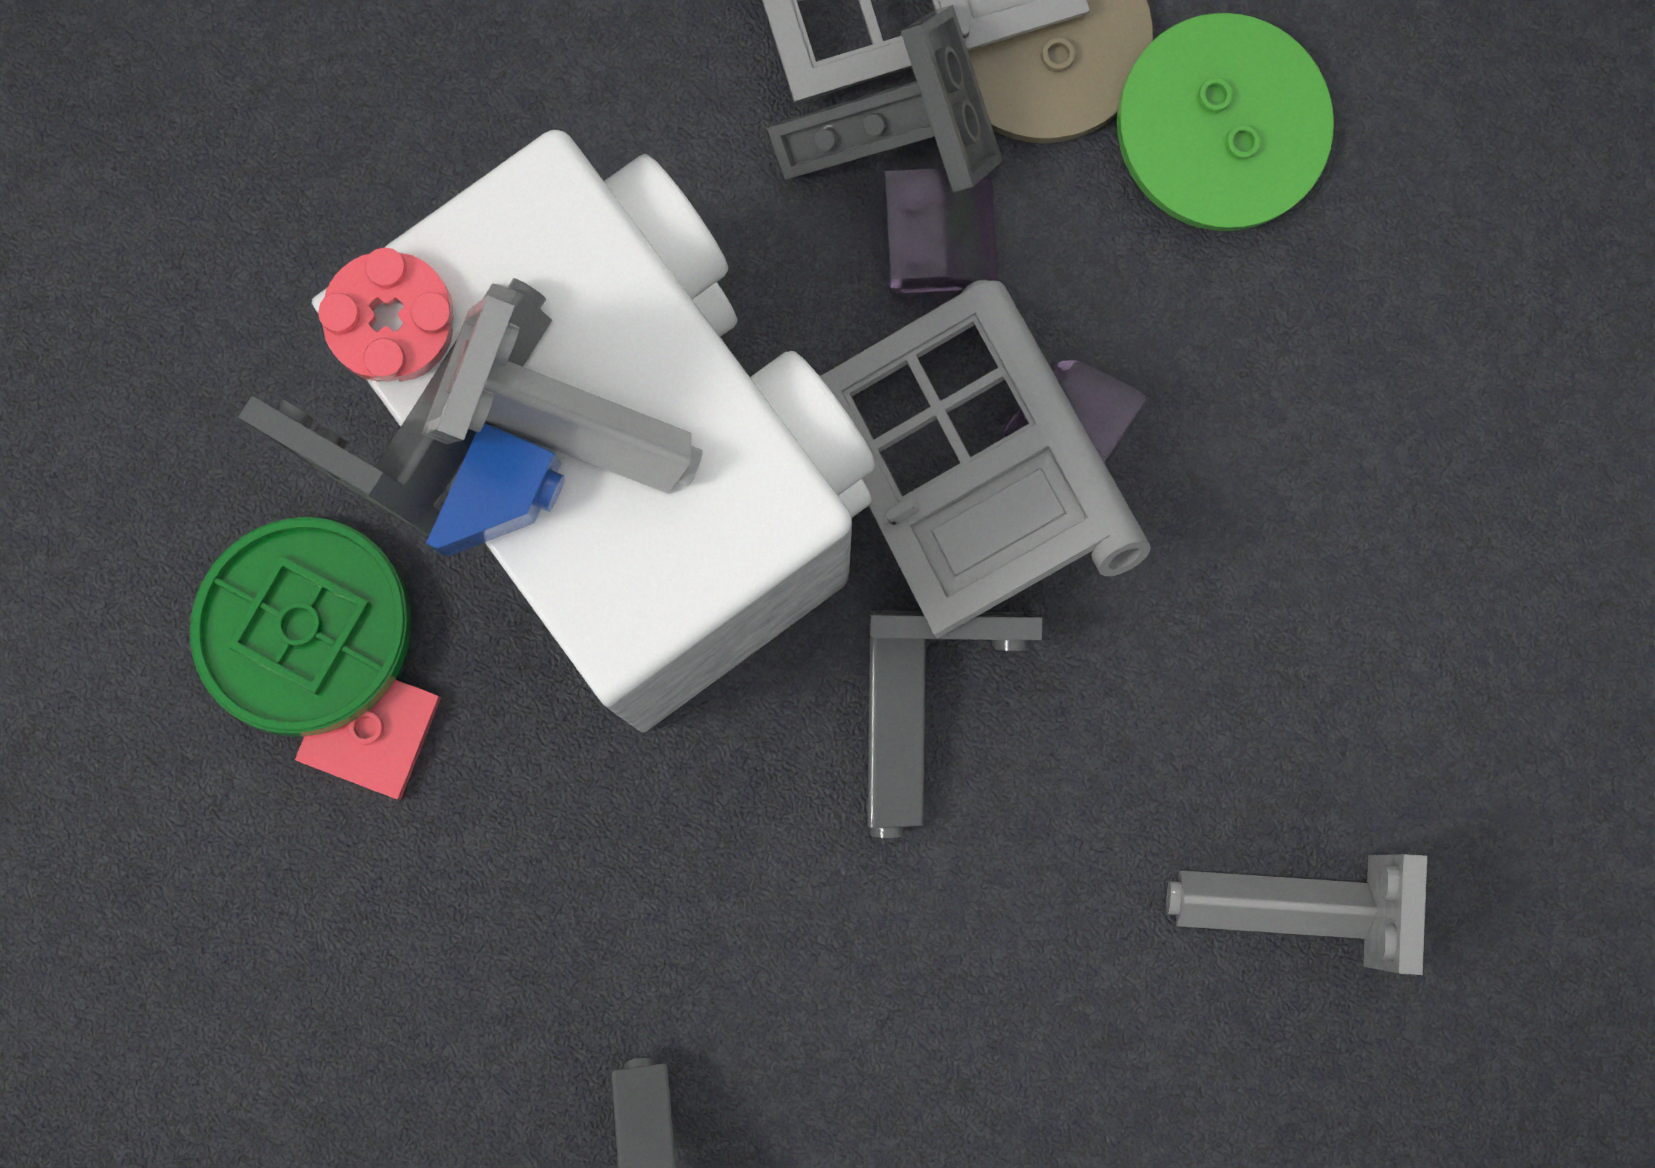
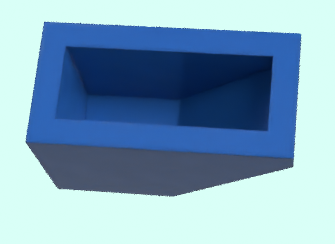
[426,423,565,557]

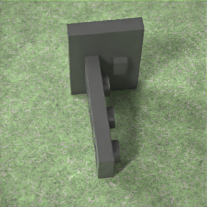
[767,5,1003,192]

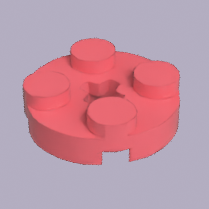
[318,247,454,382]

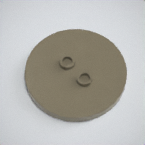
[963,0,1153,144]

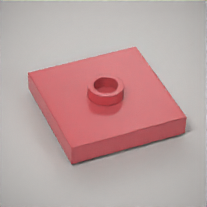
[295,680,442,800]

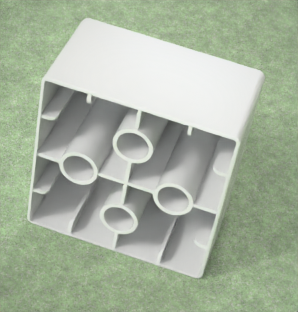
[312,130,875,732]

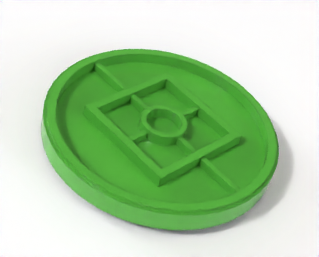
[1117,13,1334,231]

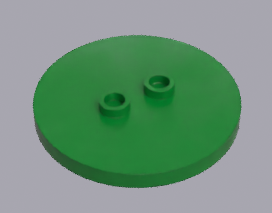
[190,517,411,737]

